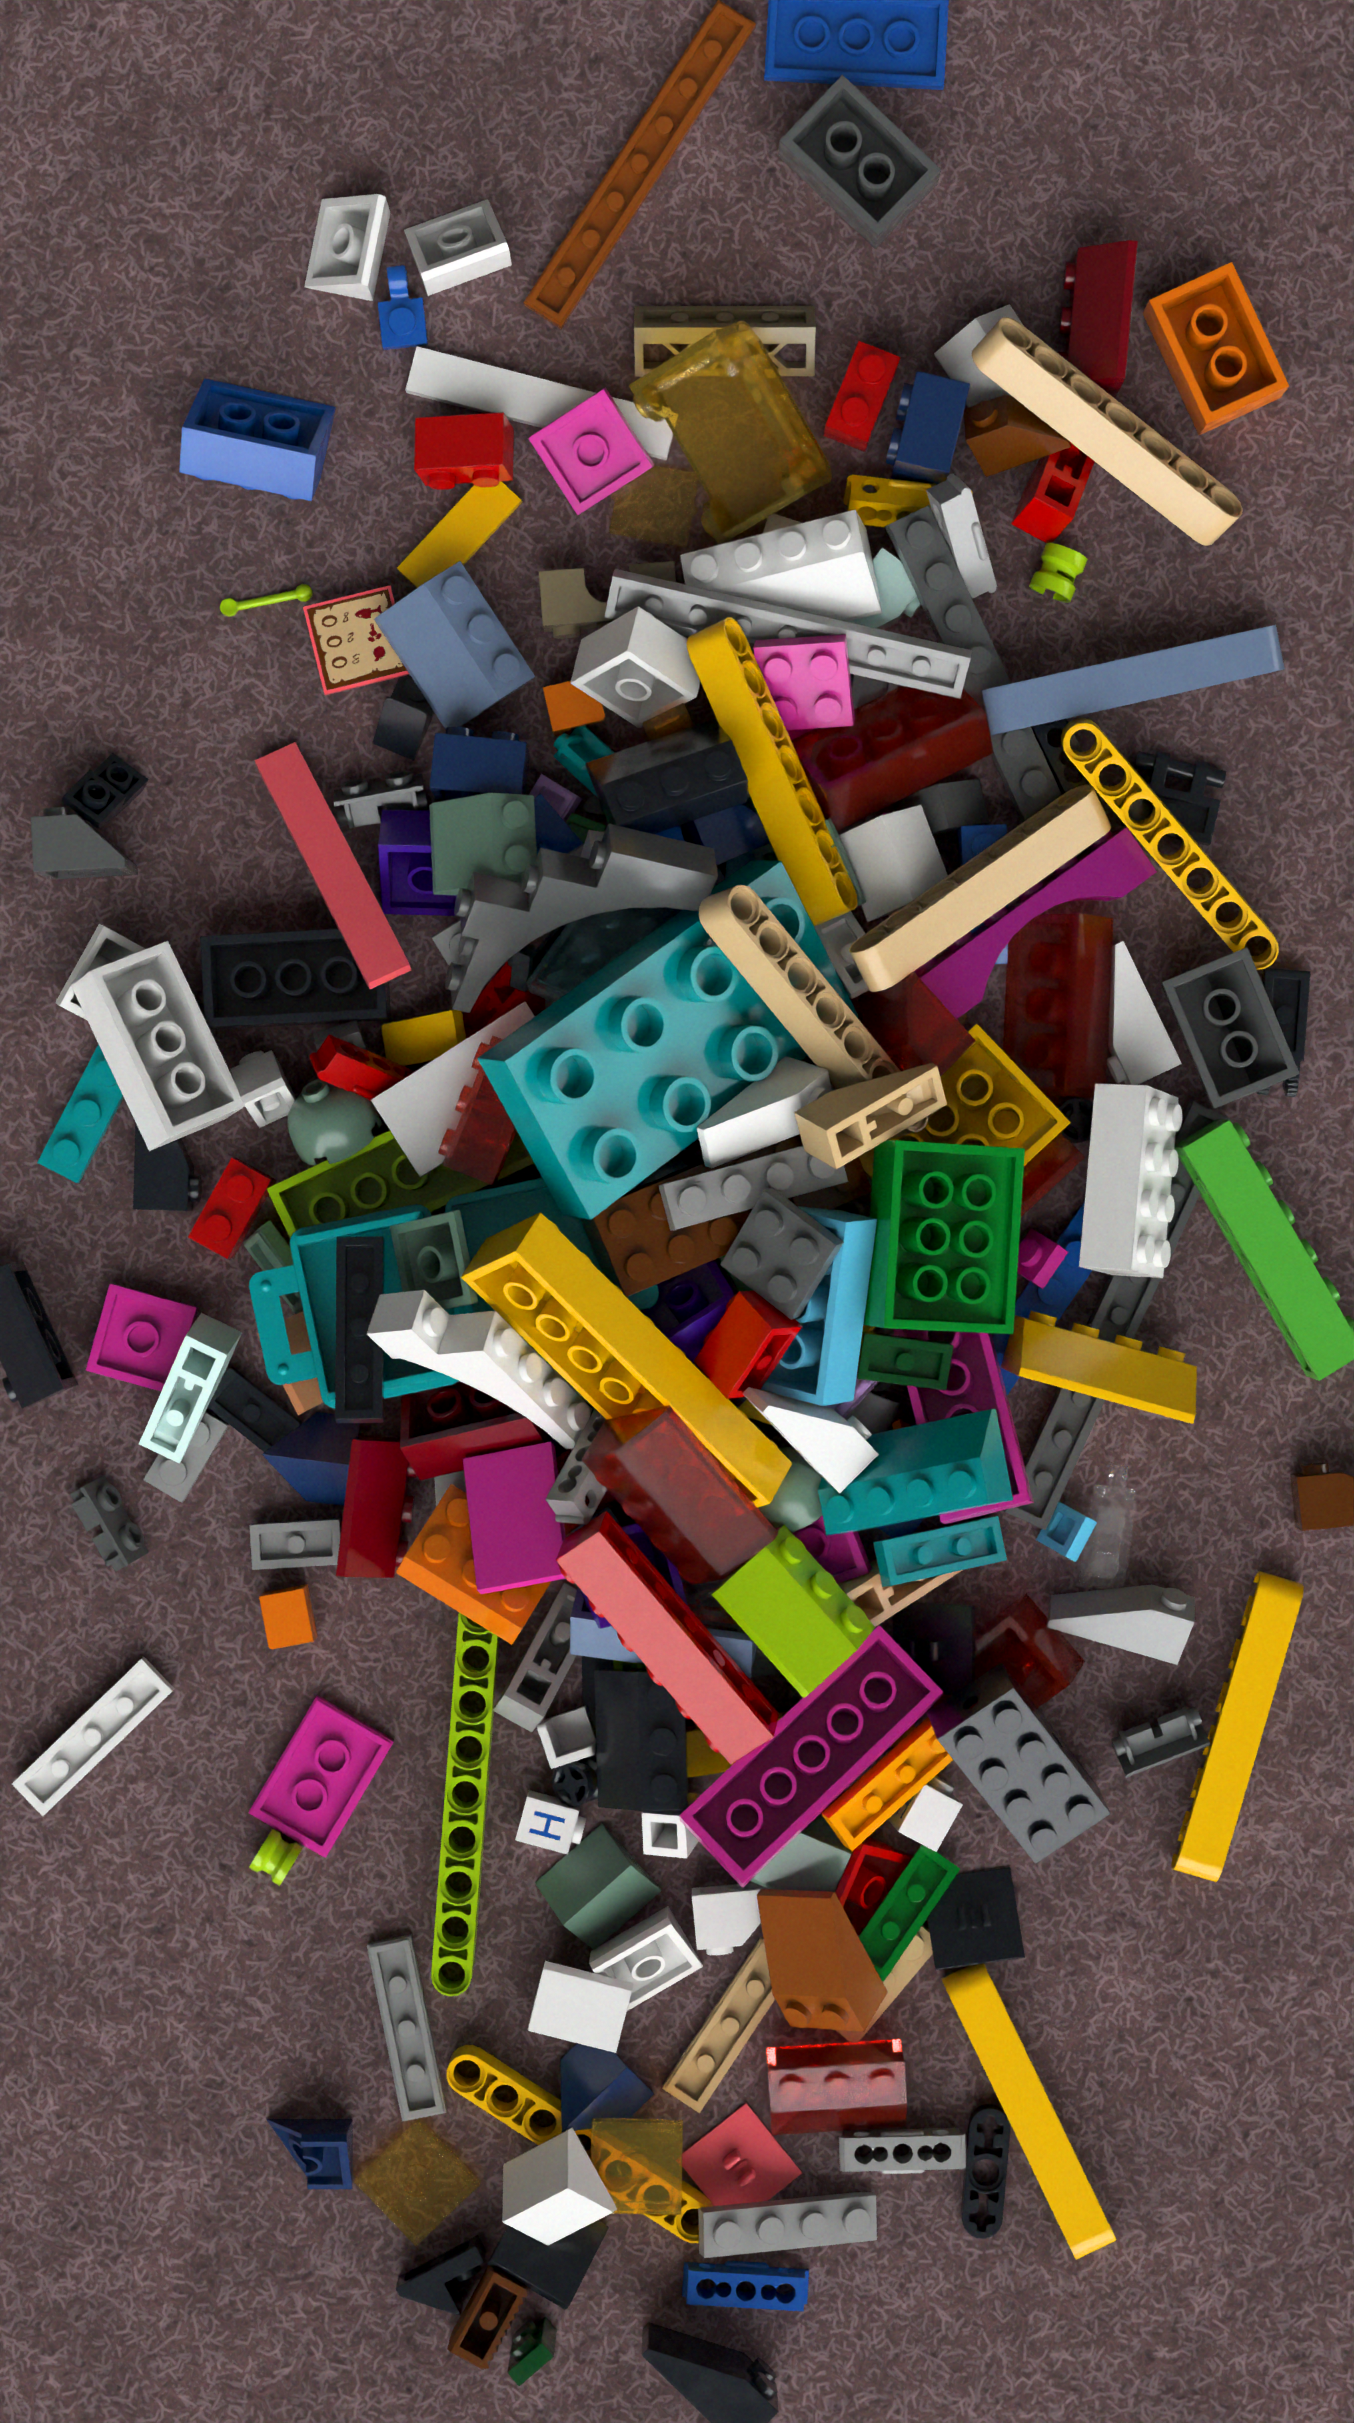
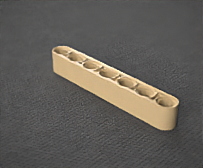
[971,317,1243,546]
[849,784,1111,992]
[699,885,928,1140]

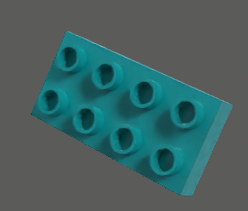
[477,860,859,1220]

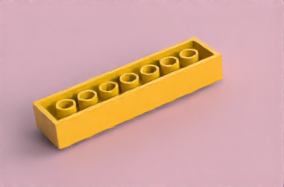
[461,1212,792,1524]

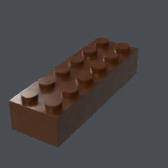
[580,1134,872,1297]

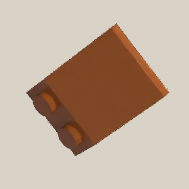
[757,1889,888,2032]

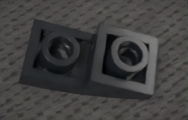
[62,753,149,828]

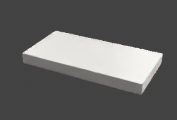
[371,1002,535,1177]

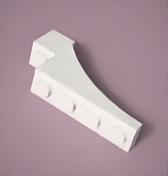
[367,1290,592,1449]

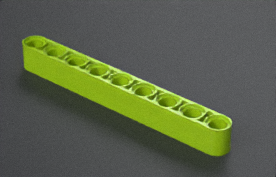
[431,1612,500,1996]

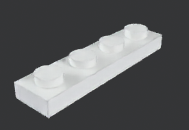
[12,1657,175,1816]

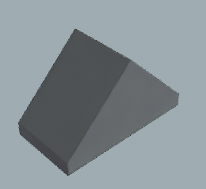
[892,779,989,836]

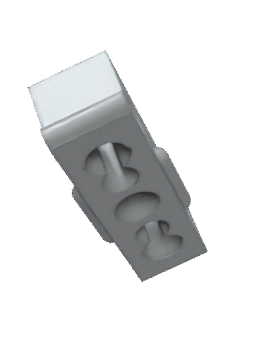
[926,474,997,599]
[545,1409,631,1524]
[839,2128,966,2174]

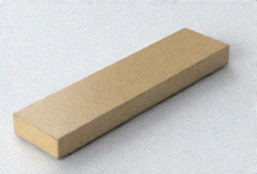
[662,1936,775,2113]

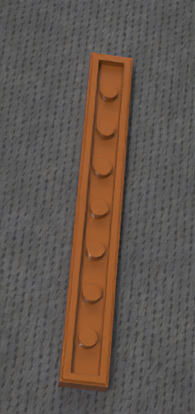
[523,0,756,329]

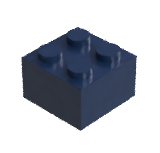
[885,371,970,485]
[430,727,530,800]

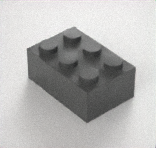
[778,75,941,249]

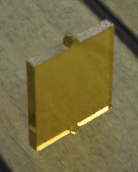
[609,466,700,548]

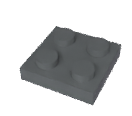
[720,1187,844,1320]

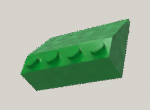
[863,1140,1025,1334]

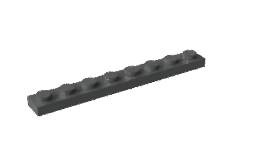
[885,505,1062,823]

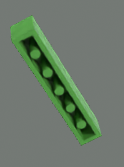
[1174,1119,1354,1381]

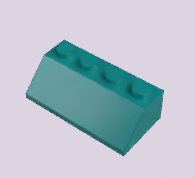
[818,1409,1013,1535]

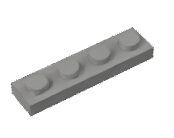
[658,1145,848,1230]
[698,2192,877,2258]

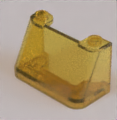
[629,321,832,545]

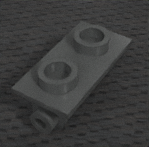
[333,770,428,829]
[70,1475,149,1572]
[1111,1706,1211,1778]

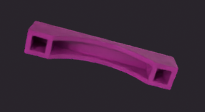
[902,827,1157,1029]

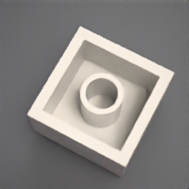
[570,606,700,728]

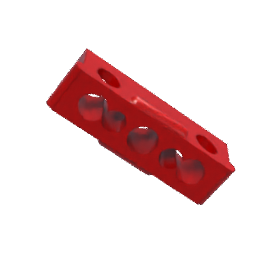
[309,1034,415,1101]

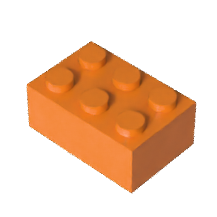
[1143,262,1289,435]
[396,1484,551,1645]

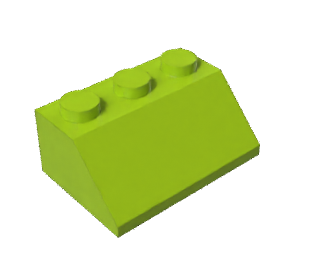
[711,1525,875,1698]

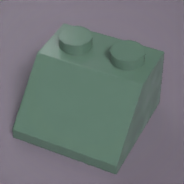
[429,793,537,895]

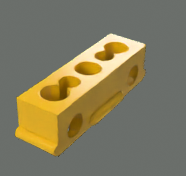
[843,474,973,527]

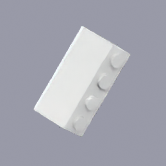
[680,509,882,622]

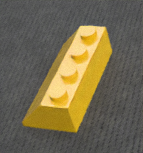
[1001,1310,1197,1424]

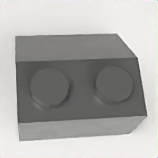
[31,807,138,880]

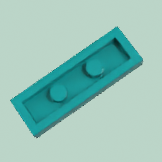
[37,1044,124,1183]
[873,1516,1007,1587]

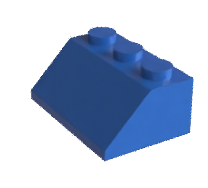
[179,378,336,501]

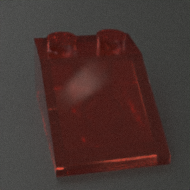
[933,1593,1085,1708]

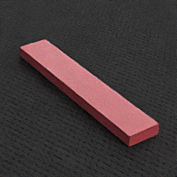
[255,742,411,989]

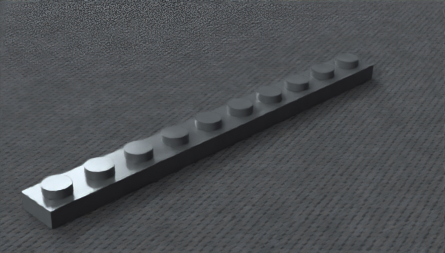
[1003,1101,1234,1530]

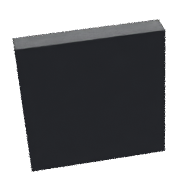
[487,2220,609,2310]

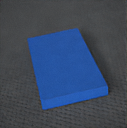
[764,0,949,90]

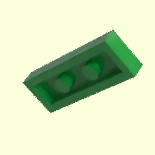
[858,1844,960,1982]

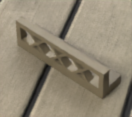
[634,306,816,377]

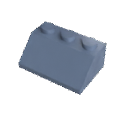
[374,561,535,729]

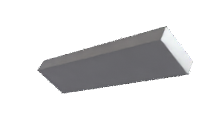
[367,1934,447,2122]

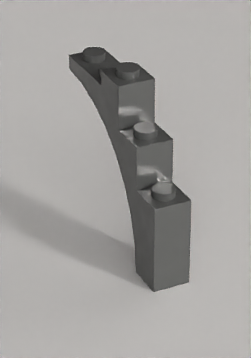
[445,824,718,1013]

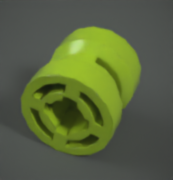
[1029,543,1088,603]

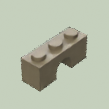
[539,561,676,639]

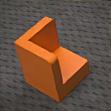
[543,681,605,737]
[259,1584,318,1649]

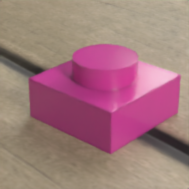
[1017,1228,1068,1289]

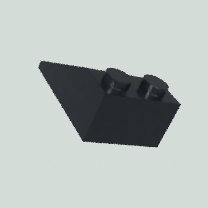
[642,2322,779,2423]

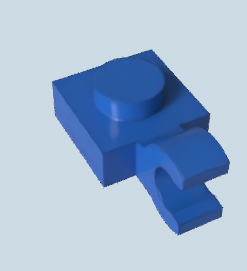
[378,265,428,350]

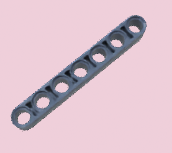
[981,625,1285,735]

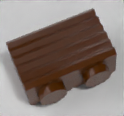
[447,2265,529,2370]

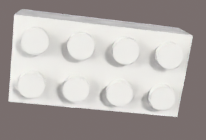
[71,941,245,1151]
[1079,1084,1182,1278]

